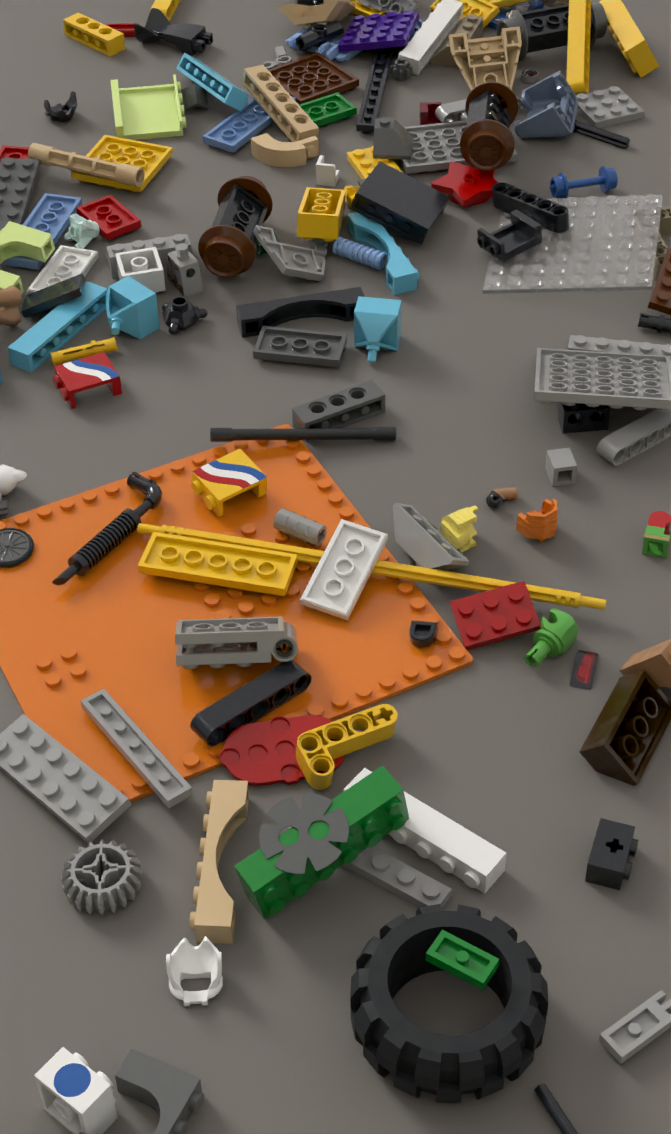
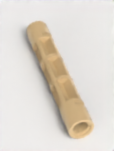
[28,143,145,187]

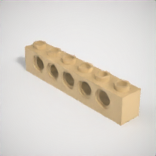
[242,64,319,142]

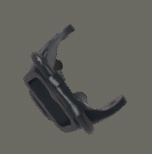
[44,91,77,122]

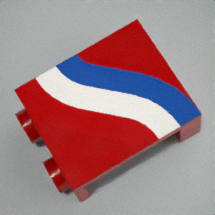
[53,352,122,409]

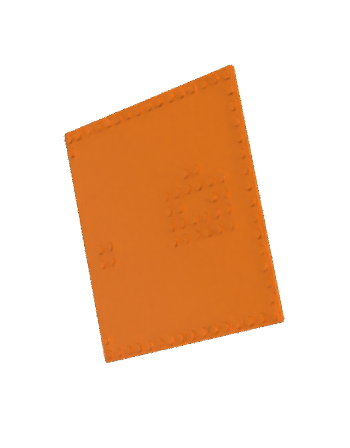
[0,424,473,802]

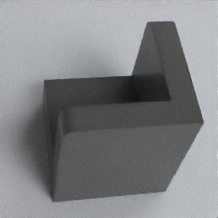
[181,84,209,111]

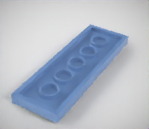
[203,96,296,153]
[1,193,82,270]

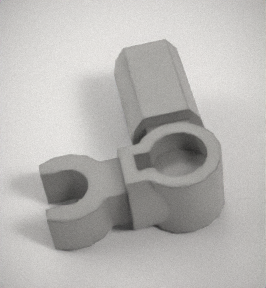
[264,46,292,70]

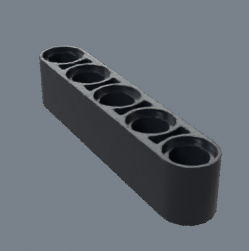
[492,182,570,233]
[190,659,312,746]

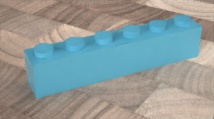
[176,53,250,111]
[8,281,108,373]

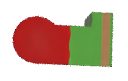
[642,511,671,558]

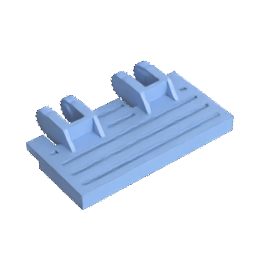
[285,28,361,62]

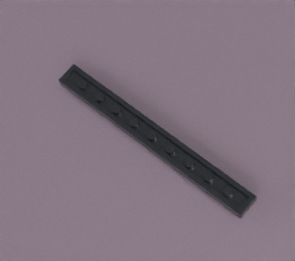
[356,47,395,133]

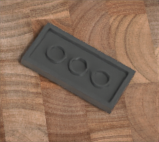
[253,326,347,367]

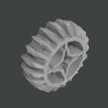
[61,839,143,916]

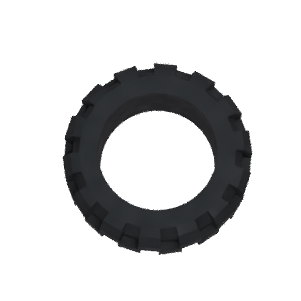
[350,904,548,1103]

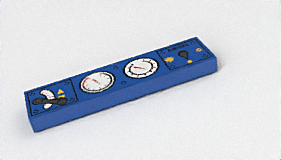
[489,0,544,30]

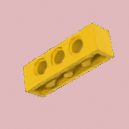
[63,13,125,57]

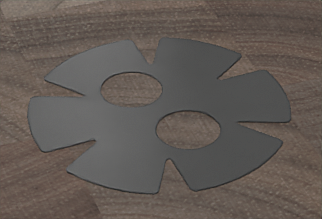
[259,793,349,874]

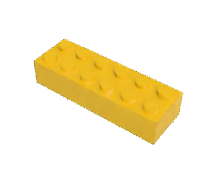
[599,0,659,78]

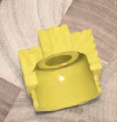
[441,505,478,552]

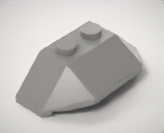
[393,503,470,571]

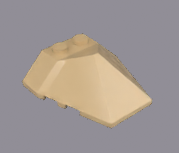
[279,0,356,29]
[449,26,522,91]

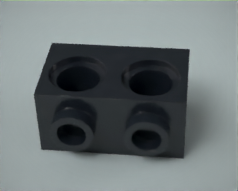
[558,402,610,434]

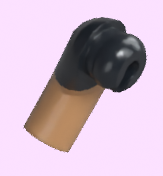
[486,487,517,508]

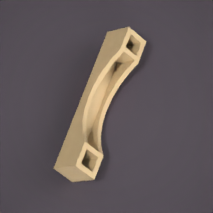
[190,780,249,944]

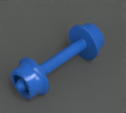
[550,166,618,200]

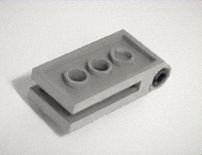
[175,616,298,669]

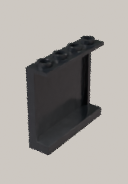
[350,161,450,245]

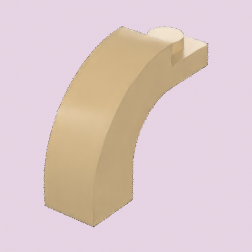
[251,133,319,167]

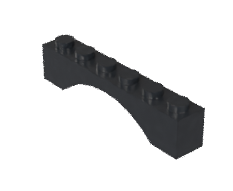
[236,287,365,338]

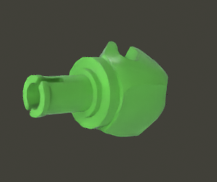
[524,608,578,668]

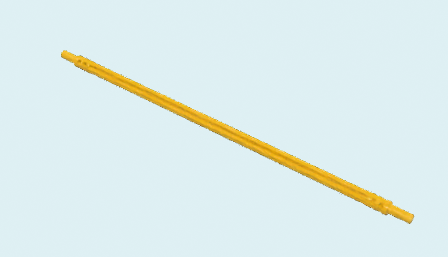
[137,523,606,610]

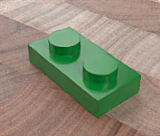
[426,930,499,990]

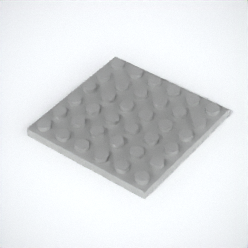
[534,348,671,412]

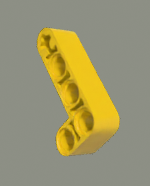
[296,704,398,790]

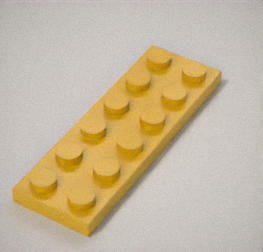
[138,532,298,596]

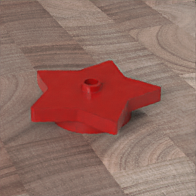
[431,161,498,207]

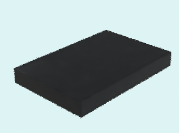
[21,273,86,318]

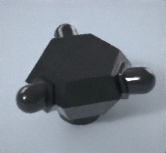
[162,296,208,335]

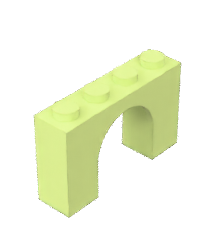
[0,221,55,294]

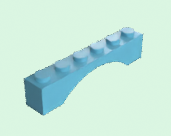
[347,212,419,295]

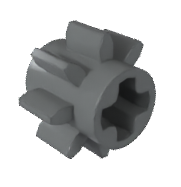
[390,59,412,81]

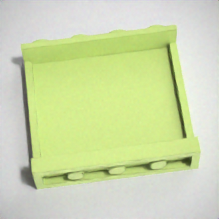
[110,74,186,140]

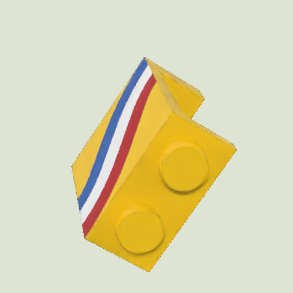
[191,449,267,517]

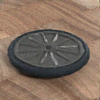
[0,528,34,567]

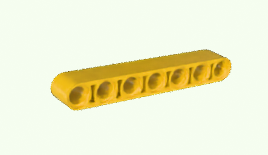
[566,0,591,96]

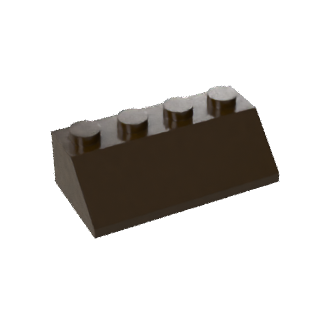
[579,670,671,786]

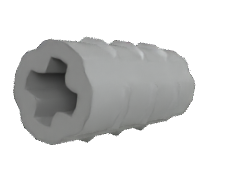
[273,508,327,546]

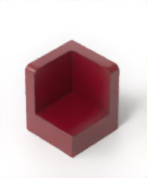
[419,102,442,125]

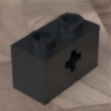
[585,818,639,890]

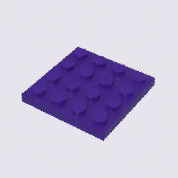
[338,11,420,52]

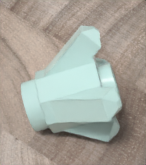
[64,213,100,249]

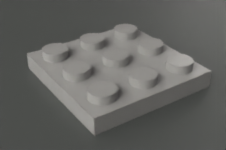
[576,86,644,128]

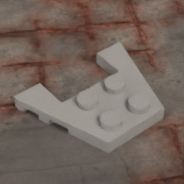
[253,225,328,282]

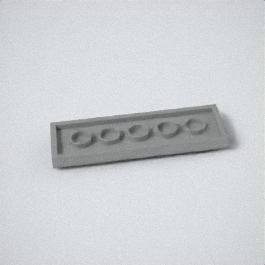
[0,714,132,844]

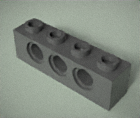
[292,380,385,441]

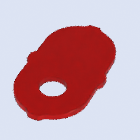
[219,715,346,786]

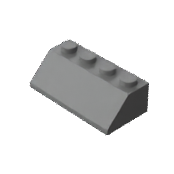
[105,234,192,278]

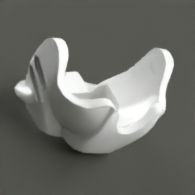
[166,937,223,1007]

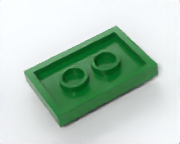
[299,92,357,127]

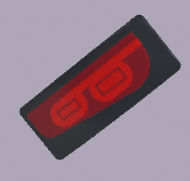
[570,650,599,690]

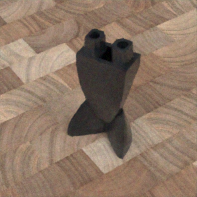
[134,8,213,56]

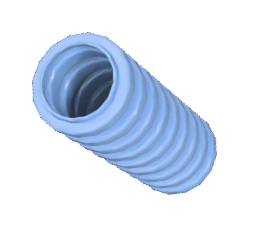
[333,237,387,270]

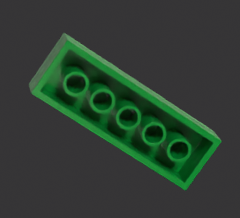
[234,765,409,919]

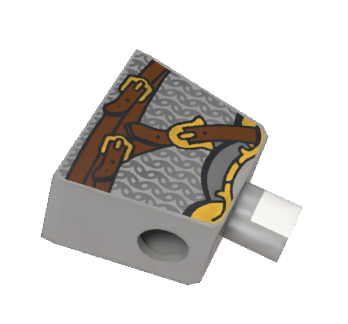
[167,243,203,298]

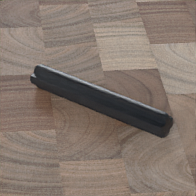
[573,120,630,149]

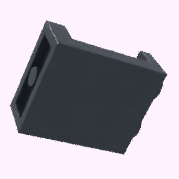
[477,210,543,262]

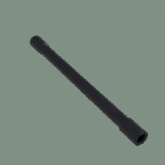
[210,427,396,442]

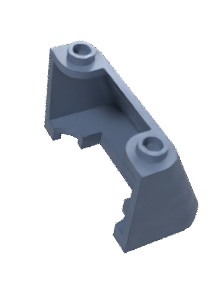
[514,71,578,138]

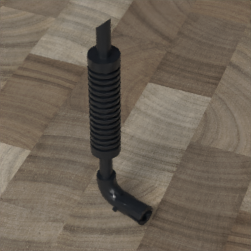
[52,472,162,585]

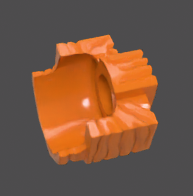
[516,499,558,542]

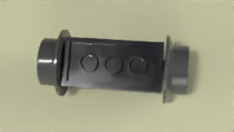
[497,2,607,61]

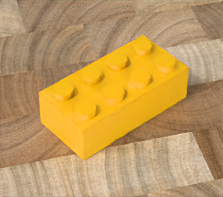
[297,187,346,242]

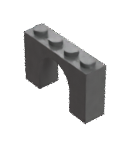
[79,1049,204,1134]

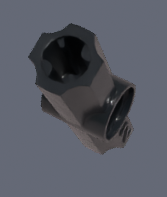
[296,20,344,51]

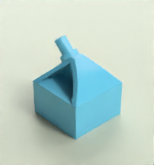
[106,276,160,339]
[354,296,402,362]

